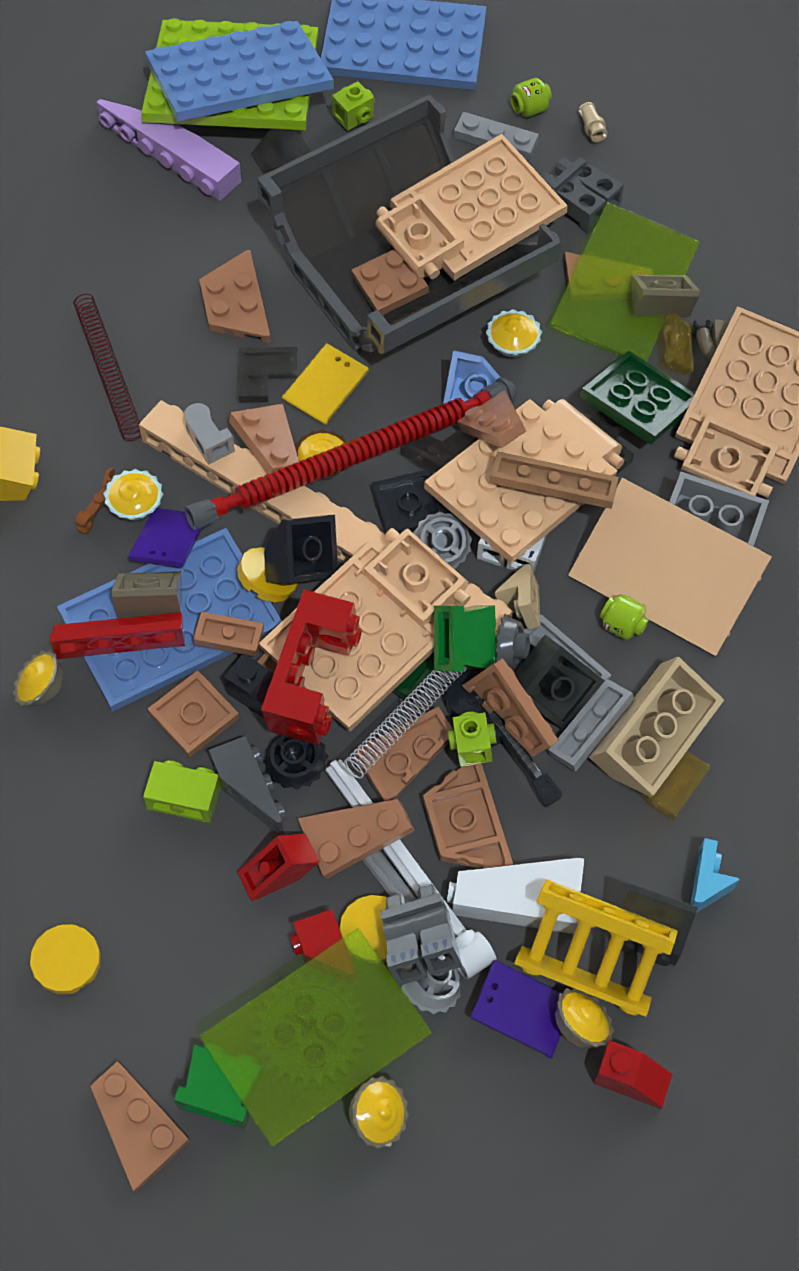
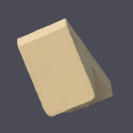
[495,564,540,630]

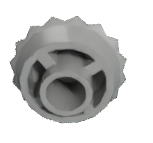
[413,511,472,568]
[401,955,461,1015]

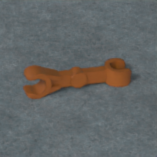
[75,468,115,534]

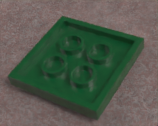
[579,350,695,445]

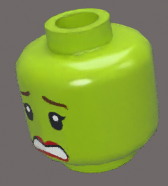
[510,78,552,118]
[600,594,649,640]

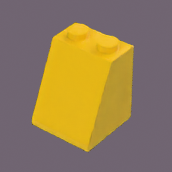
[0,427,40,501]

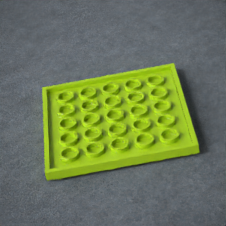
[141,18,318,130]

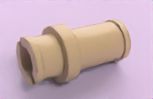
[578,102,608,143]

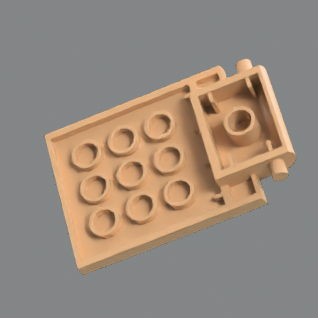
[375,134,567,281]
[674,306,799,498]
[424,399,624,564]
[259,528,471,732]

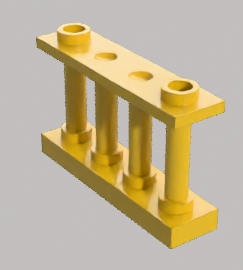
[514,879,678,1017]

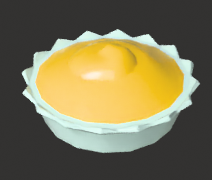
[486,309,542,357]
[103,468,164,521]

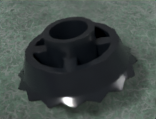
[264,735,328,790]

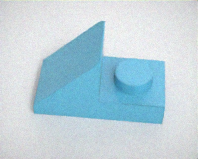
[690,838,740,913]

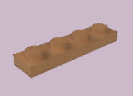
[490,451,619,509]

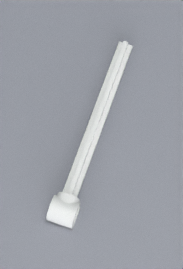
[325,759,497,980]

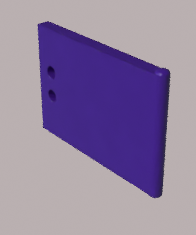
[129,508,203,568]
[470,960,562,1058]

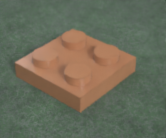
[351,249,429,315]
[147,670,240,758]

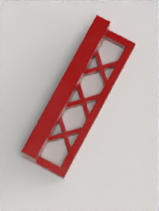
[50,612,185,659]

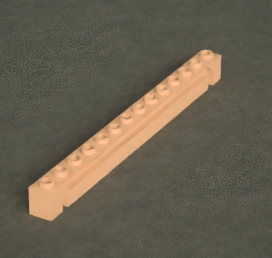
[139,400,513,634]

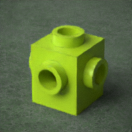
[332,81,375,131]
[448,712,497,767]

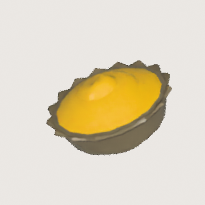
[13,650,63,706]
[555,988,614,1049]
[349,1076,409,1150]

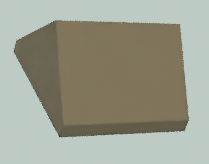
[631,274,700,317]
[111,571,182,618]

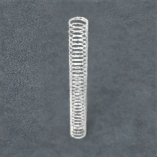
[344,667,466,778]

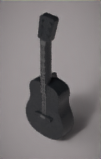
[446,669,562,807]

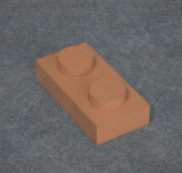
[193,611,264,657]

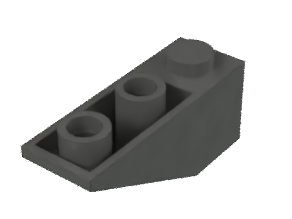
[209,736,287,835]

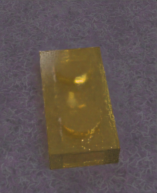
[663,312,694,376]
[646,751,711,820]

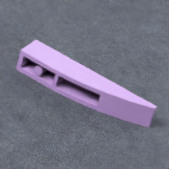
[96,99,242,201]

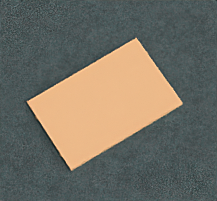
[568,478,772,656]

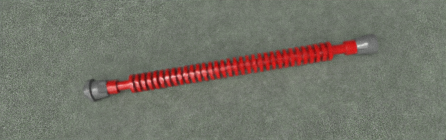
[185,377,517,530]

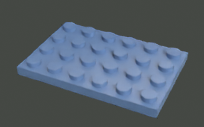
[321,0,487,90]
[145,21,334,122]
[57,528,282,712]

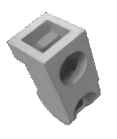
[184,403,235,465]

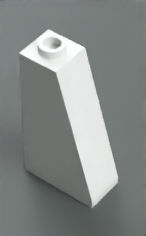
[447,858,584,934]

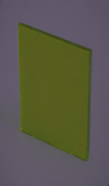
[550,202,700,362]
[199,928,432,1147]

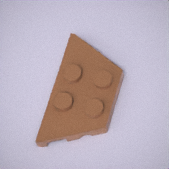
[199,250,271,343]
[423,764,513,869]

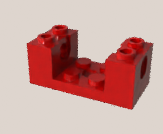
[261,589,362,745]

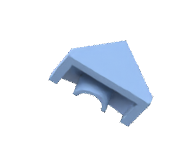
[443,350,500,403]

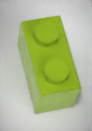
[143,760,221,823]

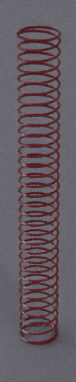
[73,293,141,441]

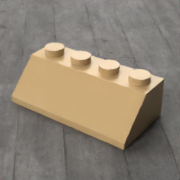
[589,656,724,797]

